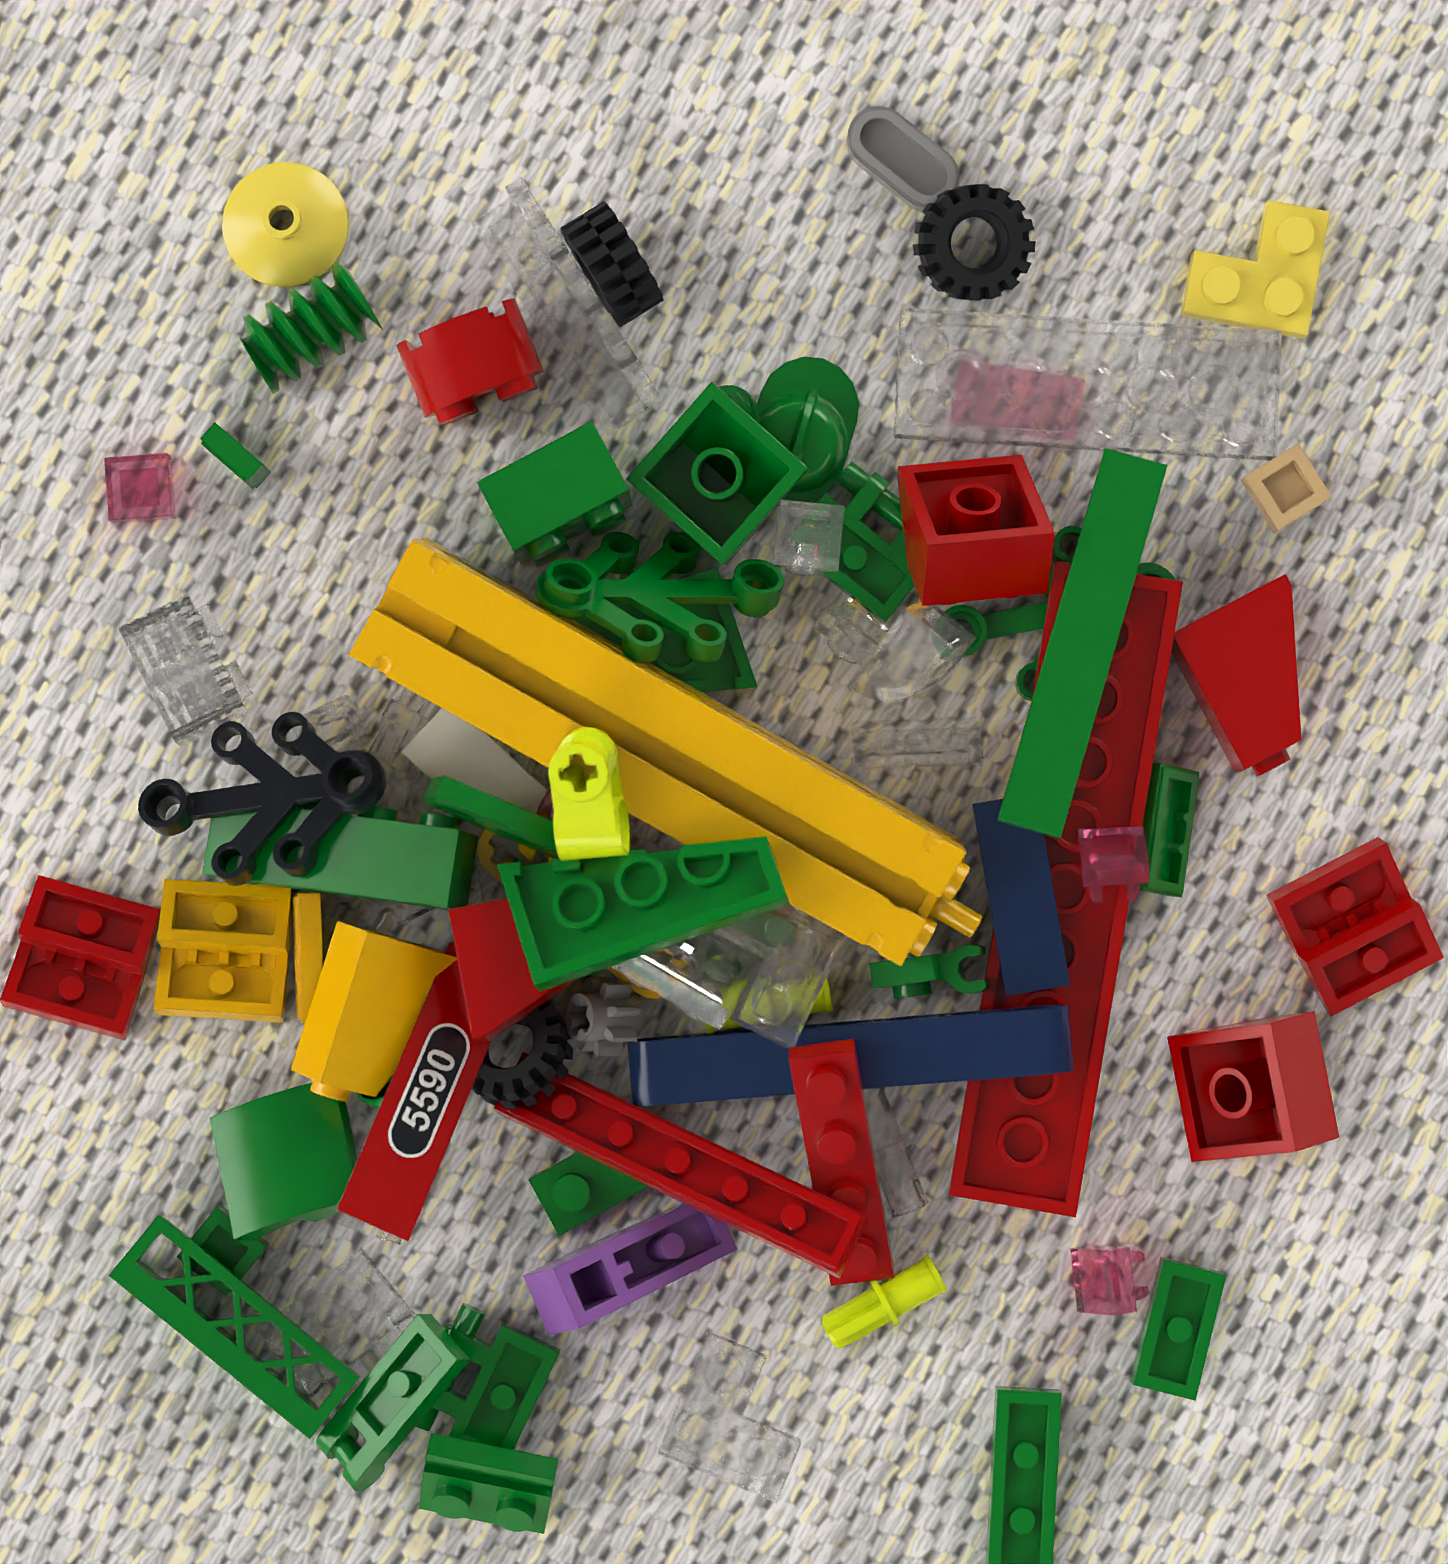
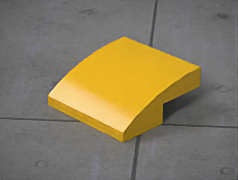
[153,879,293,1023]

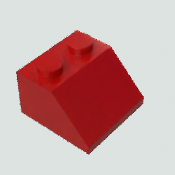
[897,454,1055,606]
[1167,1011,1340,1162]

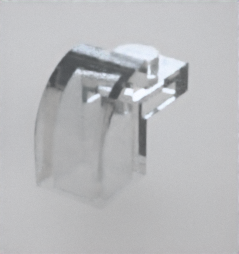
[814,598,976,701]

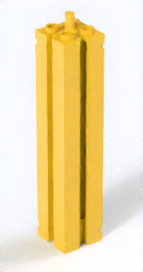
[349,538,983,966]

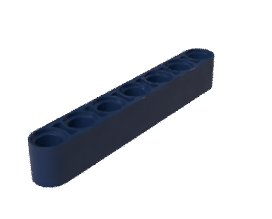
[627,1004,1074,1106]

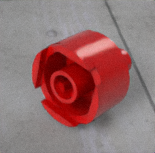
[396,298,544,426]

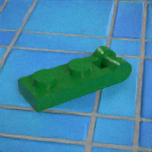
[316,1314,471,1492]

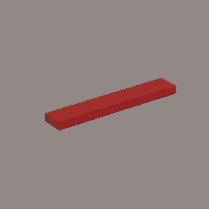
[493,1052,868,1278]

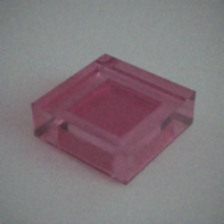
[104,453,176,523]

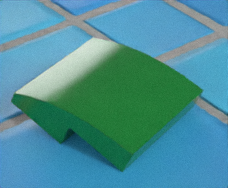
[210,1083,358,1241]

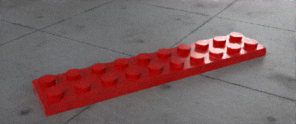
[949,561,1183,1217]

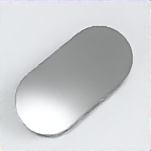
[847,106,960,212]

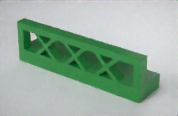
[108,1214,360,1439]

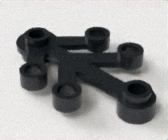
[138,712,387,886]

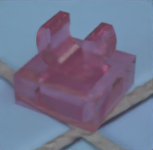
[1078,826,1149,902]
[1070,1245,1149,1316]

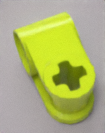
[548,727,630,861]

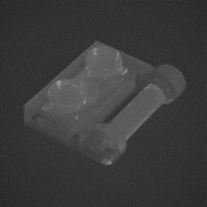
[258,1247,417,1419]

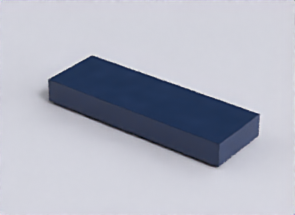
[972,799,1070,996]

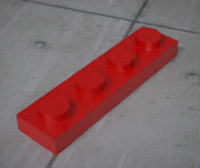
[789,1039,894,1286]

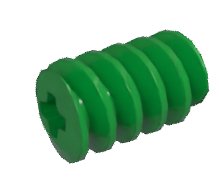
[240,263,383,394]

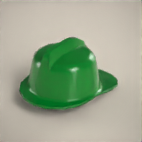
[757,357,859,506]

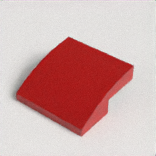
[1266,837,1444,1017]
[0,875,161,1041]

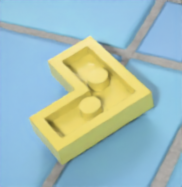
[1180,200,1330,339]

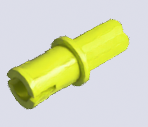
[821,1255,948,1348]

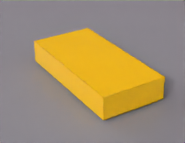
[292,893,323,1023]

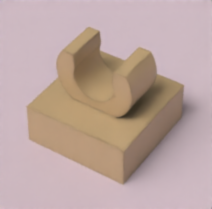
[1240,443,1332,533]

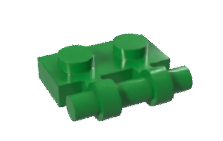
[785,461,915,624]
[416,1303,561,1450]

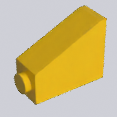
[290,921,457,1102]

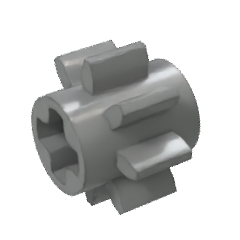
[565,977,645,1057]

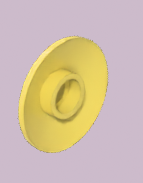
[222,162,349,288]

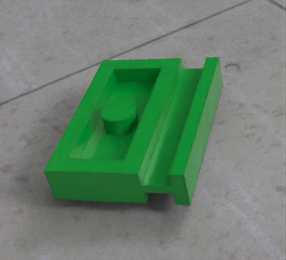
[418,1433,558,1534]

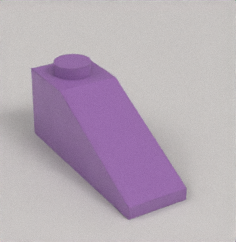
[523,1203,738,1335]

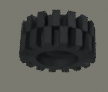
[913,184,1036,301]
[560,201,664,327]
[472,1001,573,1109]

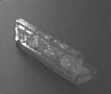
[471,177,660,437]

